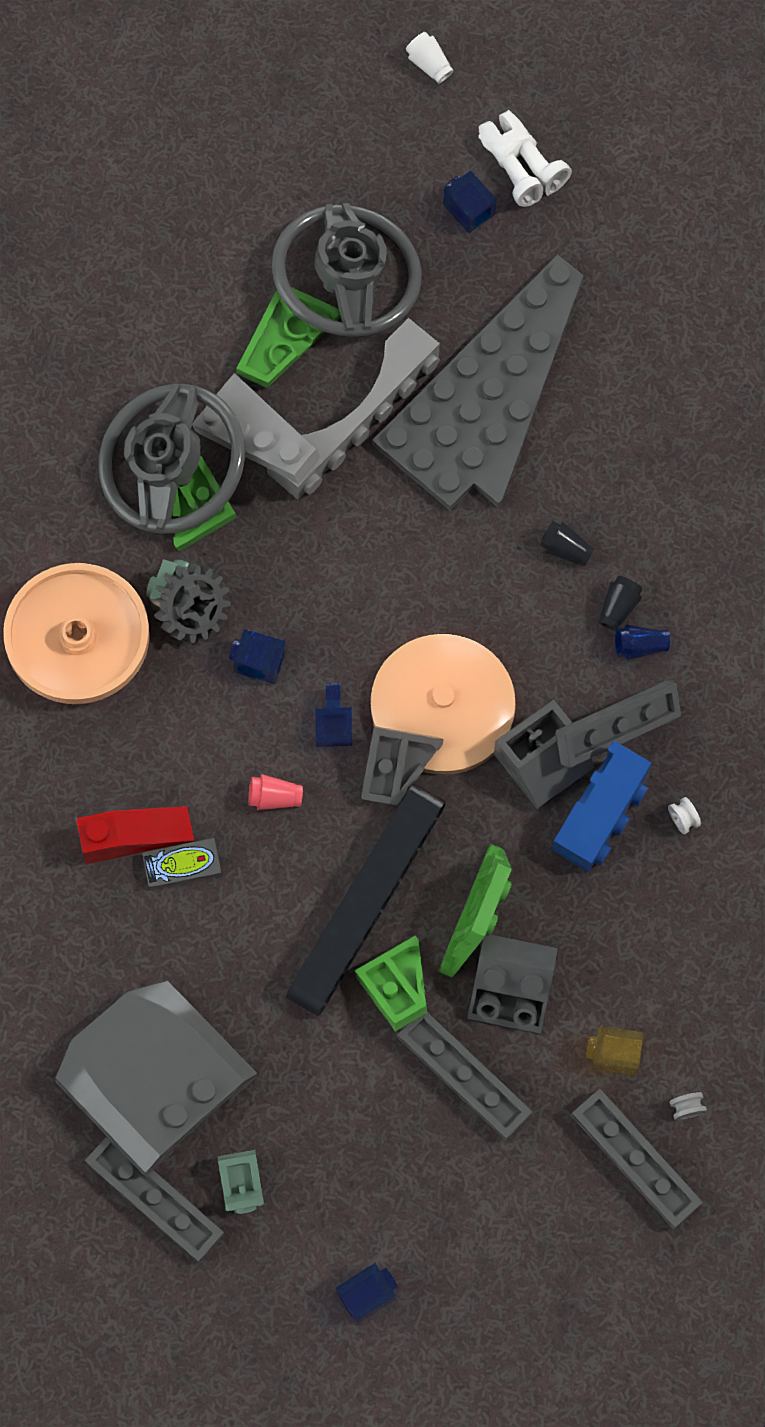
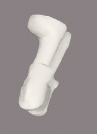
[479,110,572,207]

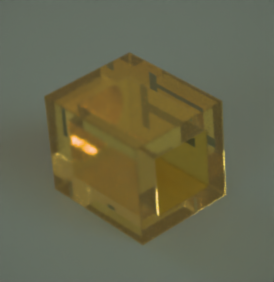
[585,1026,643,1076]

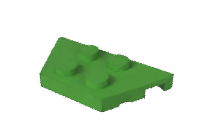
[438,844,512,978]

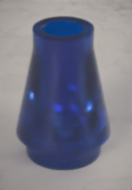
[615,624,670,660]

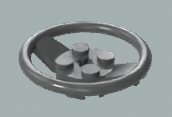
[272,203,422,337]
[98,384,245,534]

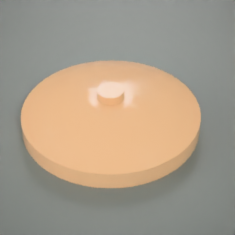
[4,563,149,704]
[371,634,515,775]

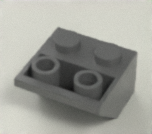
[493,700,595,810]
[467,935,557,1034]

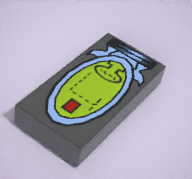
[142,838,222,890]

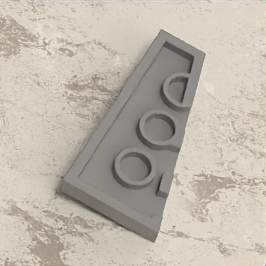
[192,373,320,484]

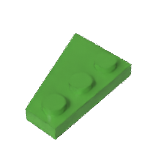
[236,287,341,388]

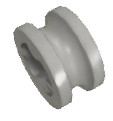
[670,1092,707,1120]

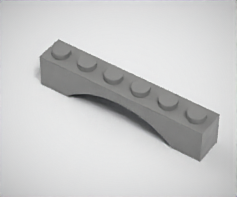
[267,318,440,500]

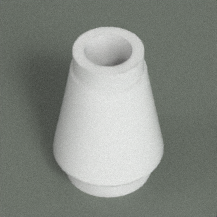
[406,32,454,84]

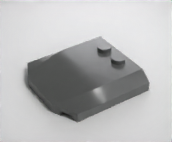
[56,981,257,1177]

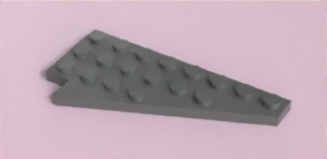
[372,255,584,511]

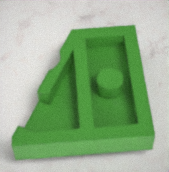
[172,456,237,551]
[355,936,427,1032]

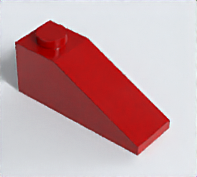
[76,806,194,865]

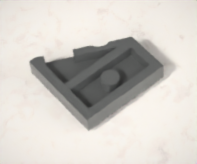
[361,726,443,805]

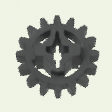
[153,563,231,643]

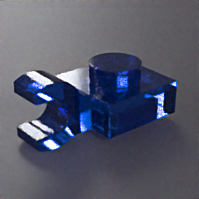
[315,683,353,747]

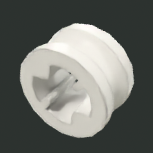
[668,797,701,834]

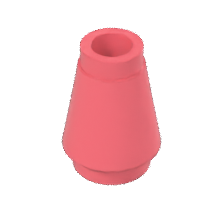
[248,774,303,810]

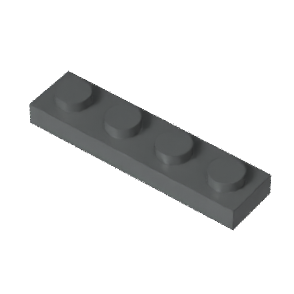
[556,680,681,768]
[397,1012,533,1141]
[571,1088,703,1230]
[85,1136,225,1263]

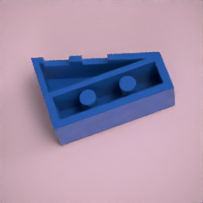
[552,740,651,872]

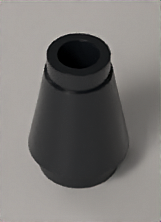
[539,521,594,566]
[598,576,643,632]

